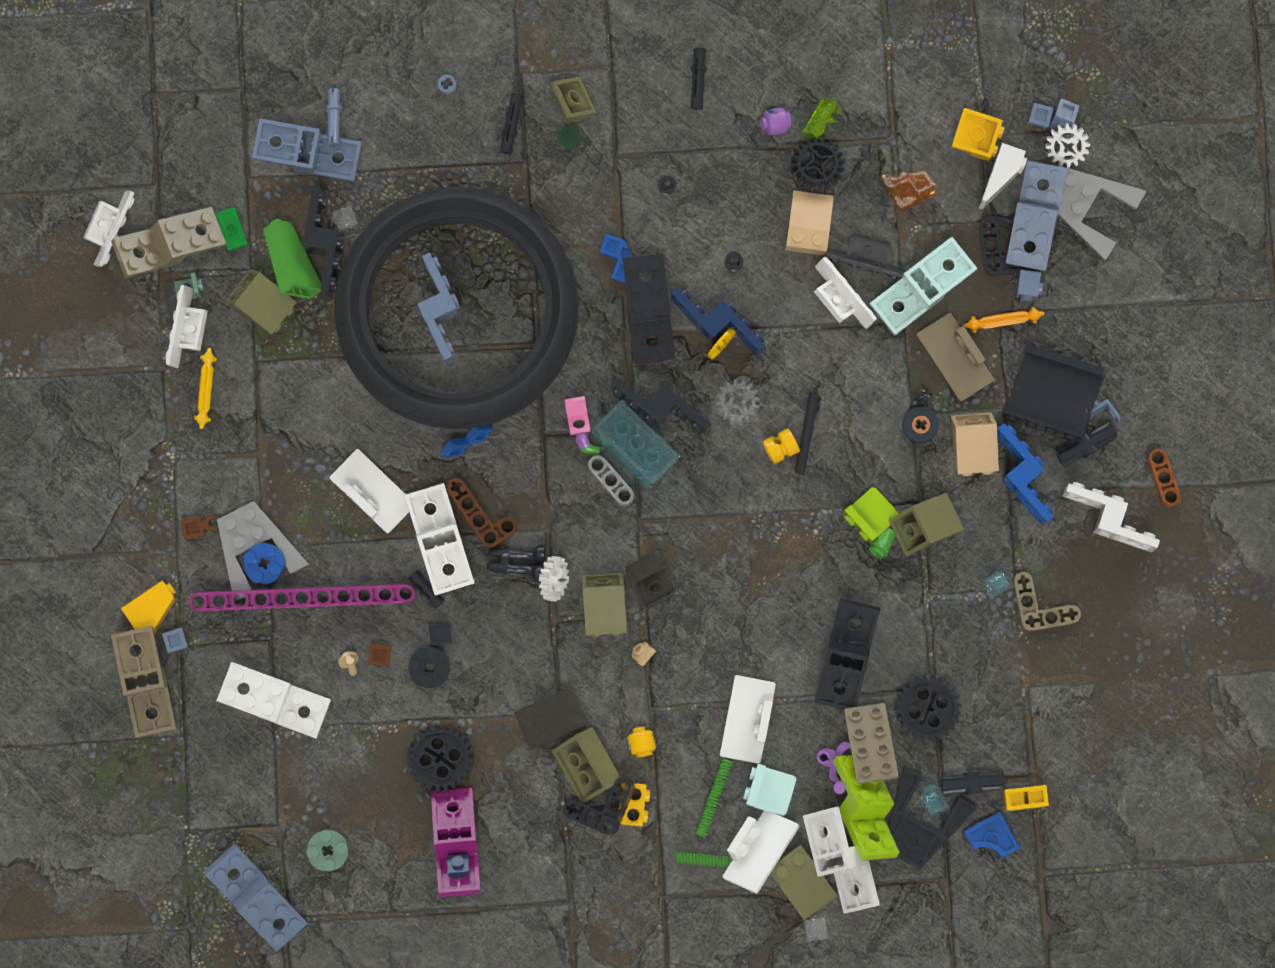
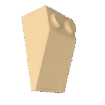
[785,191,834,256]

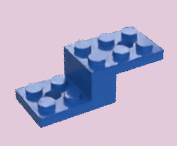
[997,423,1053,527]

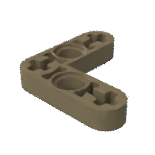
[1013,572,1081,631]

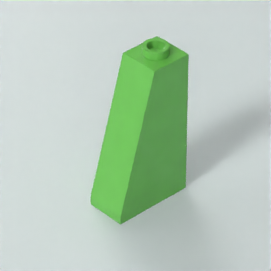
[263,219,321,299]

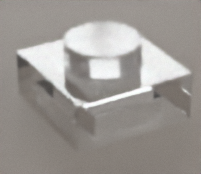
[332,205,358,233]
[804,918,828,942]

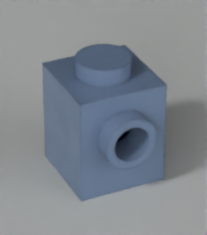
[1016,270,1043,302]

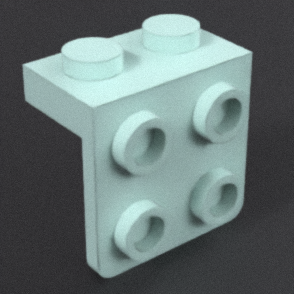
[743,764,796,816]

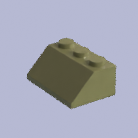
[552,727,620,803]

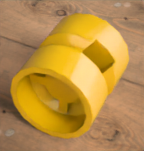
[762,428,800,465]

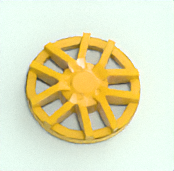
[707,327,736,360]

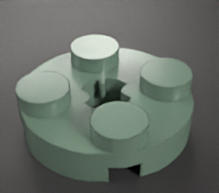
[307,830,349,871]

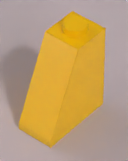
[121,581,176,635]

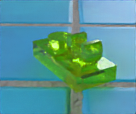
[802,98,840,138]

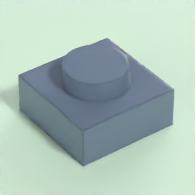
[1028,103,1053,129]
[162,627,188,654]

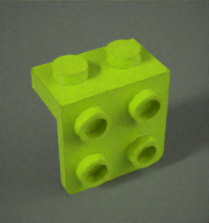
[843,487,899,543]

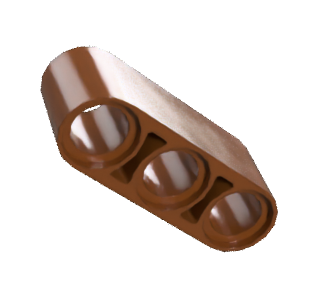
[1146,449,1181,508]

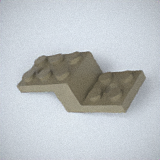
[111,207,226,278]
[111,626,177,738]

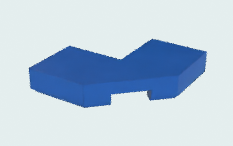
[599,233,632,284]
[440,424,493,458]

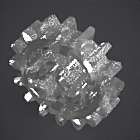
[716,379,760,424]

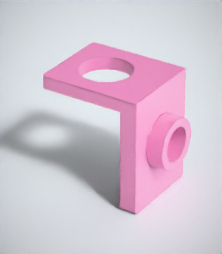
[564,396,591,435]

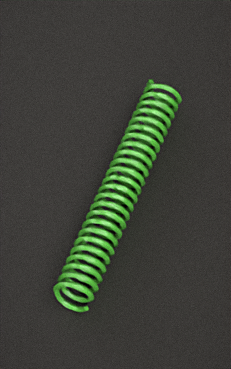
[695,757,733,838]
[676,851,733,868]

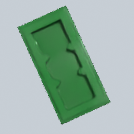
[216,207,248,252]

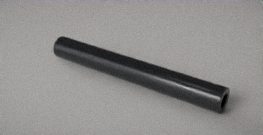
[795,393,819,475]

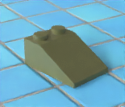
[770,845,837,920]

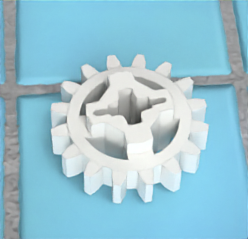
[1045,123,1090,168]
[539,556,569,602]

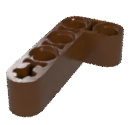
[447,478,517,549]

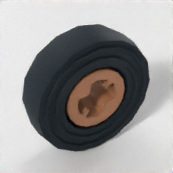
[902,407,939,444]

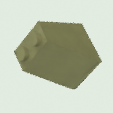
[225,269,297,334]
[889,493,964,557]
[582,573,627,637]

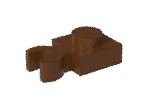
[180,515,219,541]

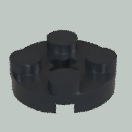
[409,647,450,689]

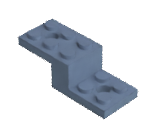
[252,119,362,183]
[1006,160,1068,271]
[418,252,460,366]
[203,844,308,952]

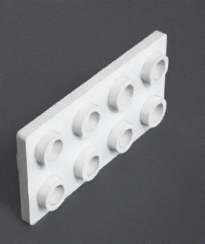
[330,449,409,534]
[720,675,776,764]
[723,811,799,894]

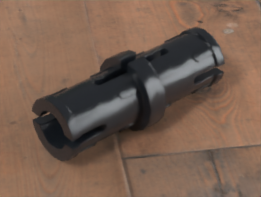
[408,570,445,609]

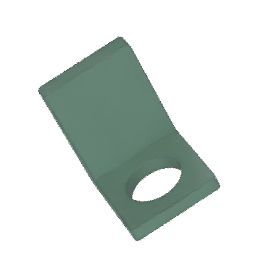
[174,273,204,299]

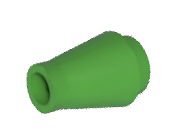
[869,528,896,559]

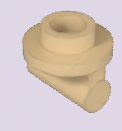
[632,642,656,667]
[338,652,358,676]

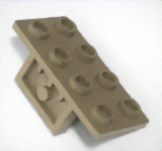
[917,313,994,402]
[844,703,898,784]

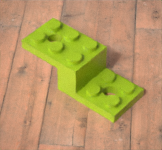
[833,755,900,861]

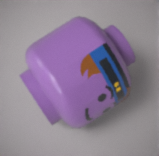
[760,108,791,135]

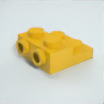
[952,108,1005,161]

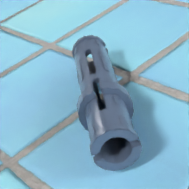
[326,88,342,148]

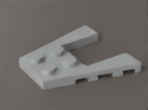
[1058,167,1147,261]
[217,501,309,602]

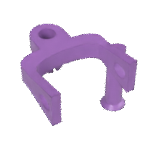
[817,742,851,794]

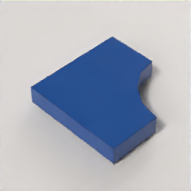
[963,812,1020,858]

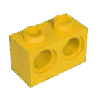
[619,783,650,827]
[1002,785,1049,811]

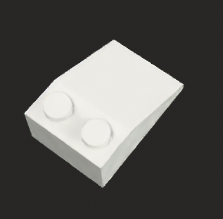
[979,143,1027,210]

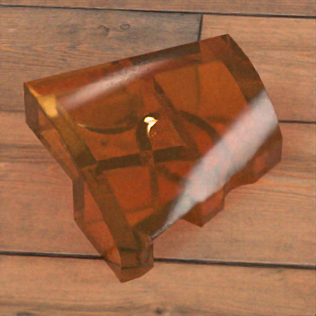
[881,171,936,212]

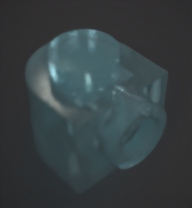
[984,570,1011,597]

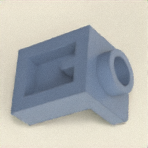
[1050,98,1079,135]

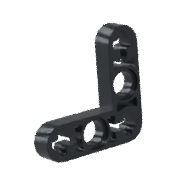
[563,777,635,835]

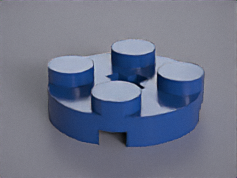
[244,543,286,584]

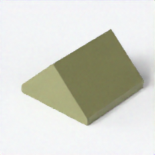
[551,77,597,126]

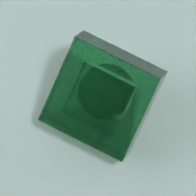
[556,123,584,152]

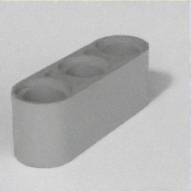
[588,455,634,507]

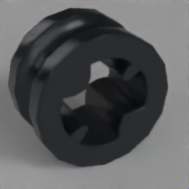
[658,176,676,195]
[725,252,743,272]
[913,388,933,407]

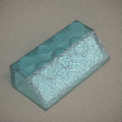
[591,400,681,491]

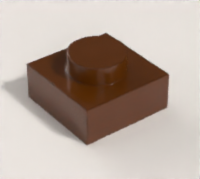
[368,644,391,667]

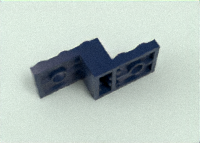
[670,287,765,357]

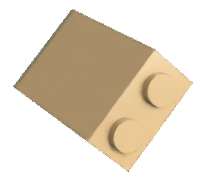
[951,412,999,476]

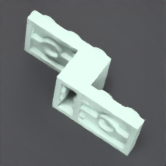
[870,237,977,336]

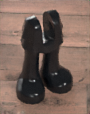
[487,544,546,583]

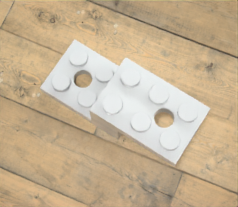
[1062,482,1160,552]
[404,483,474,595]
[217,662,331,739]
[803,806,880,914]

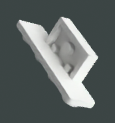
[83,191,134,267]
[814,257,876,329]
[166,285,208,368]

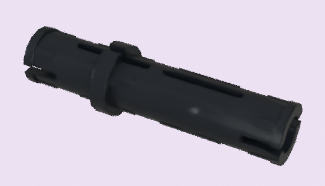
[690,48,707,110]
[499,93,523,155]

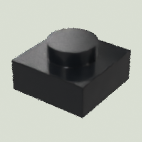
[428,623,452,646]

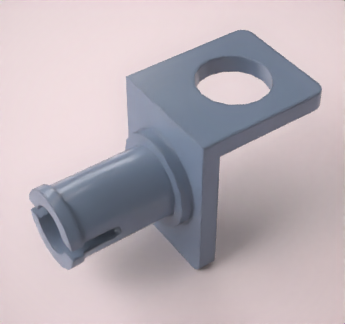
[1089,399,1121,424]

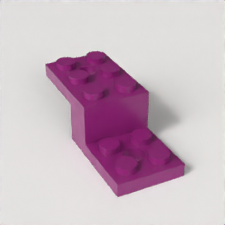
[431,788,481,898]

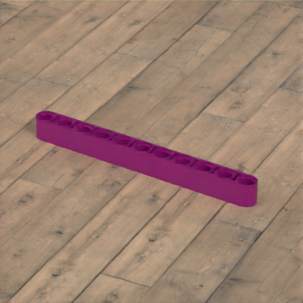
[189,584,415,611]

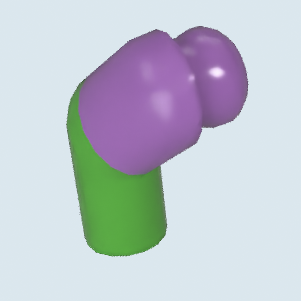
[576,432,601,456]

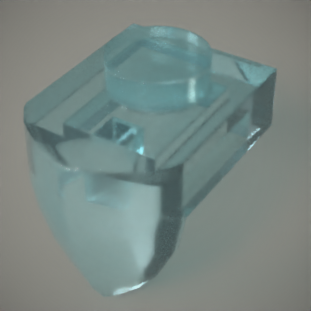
[920,784,949,818]

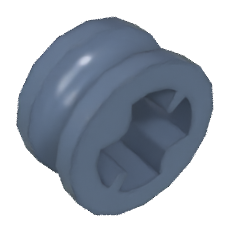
[438,75,456,94]

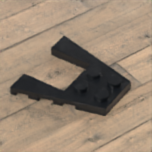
[888,767,977,870]

